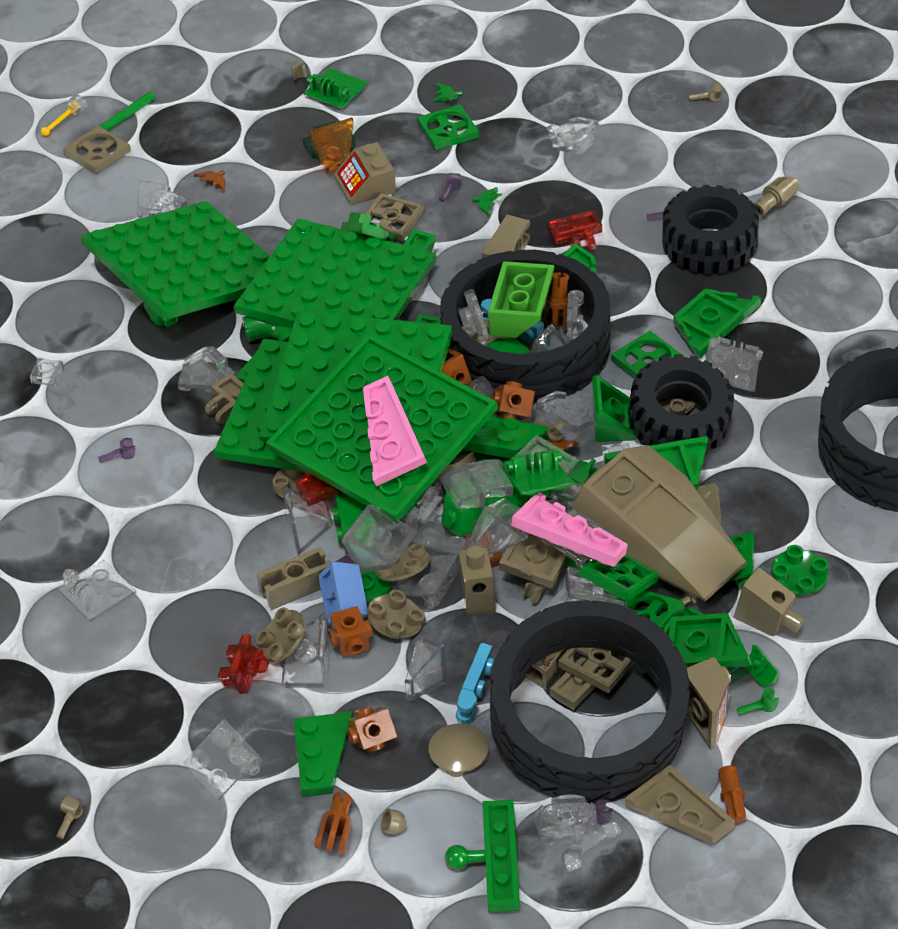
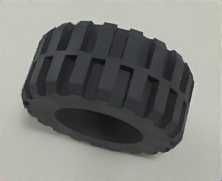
[662,185,759,276]
[628,354,734,454]

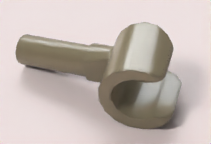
[291,59,307,80]
[689,83,723,102]
[535,420,565,441]
[522,579,557,603]
[56,795,83,839]

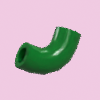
[242,316,292,342]

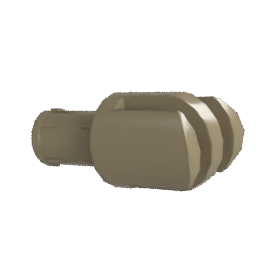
[753,176,799,217]

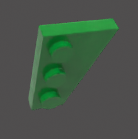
[293,711,353,797]

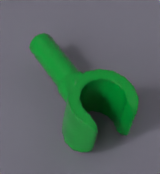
[736,688,779,715]

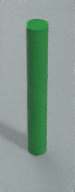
[100,91,155,131]

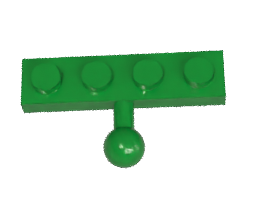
[444,800,520,912]

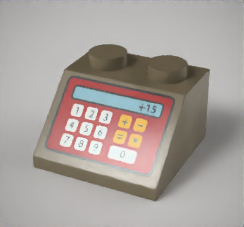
[334,142,396,206]
[687,657,731,750]

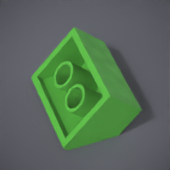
[488,261,555,338]

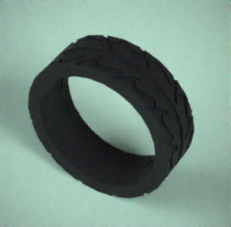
[440,249,610,405]
[818,347,898,512]
[490,600,690,804]

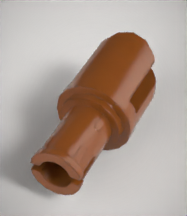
[544,273,571,331]
[314,792,352,854]

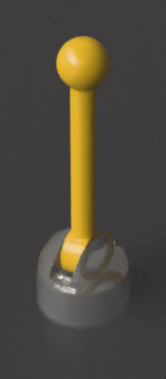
[40,94,88,136]

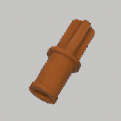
[718,765,746,824]

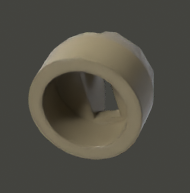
[381,809,406,835]

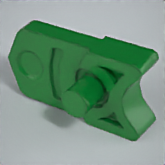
[745,645,780,687]

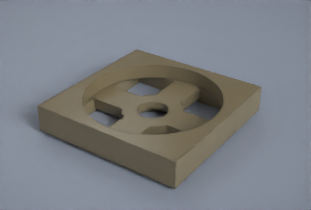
[63,126,131,174]
[365,193,425,242]
[558,647,634,693]

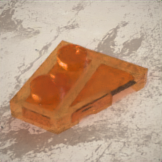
[309,117,354,173]

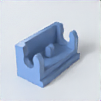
[318,561,368,626]

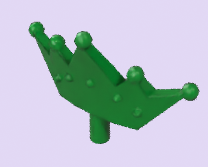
[433,83,462,102]
[472,187,502,216]

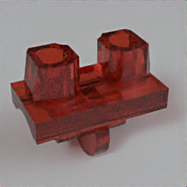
[218,634,269,694]

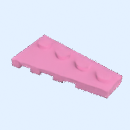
[363,376,427,486]
[511,492,628,567]

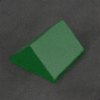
[592,375,637,442]

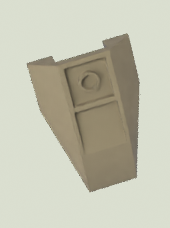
[569,445,746,601]

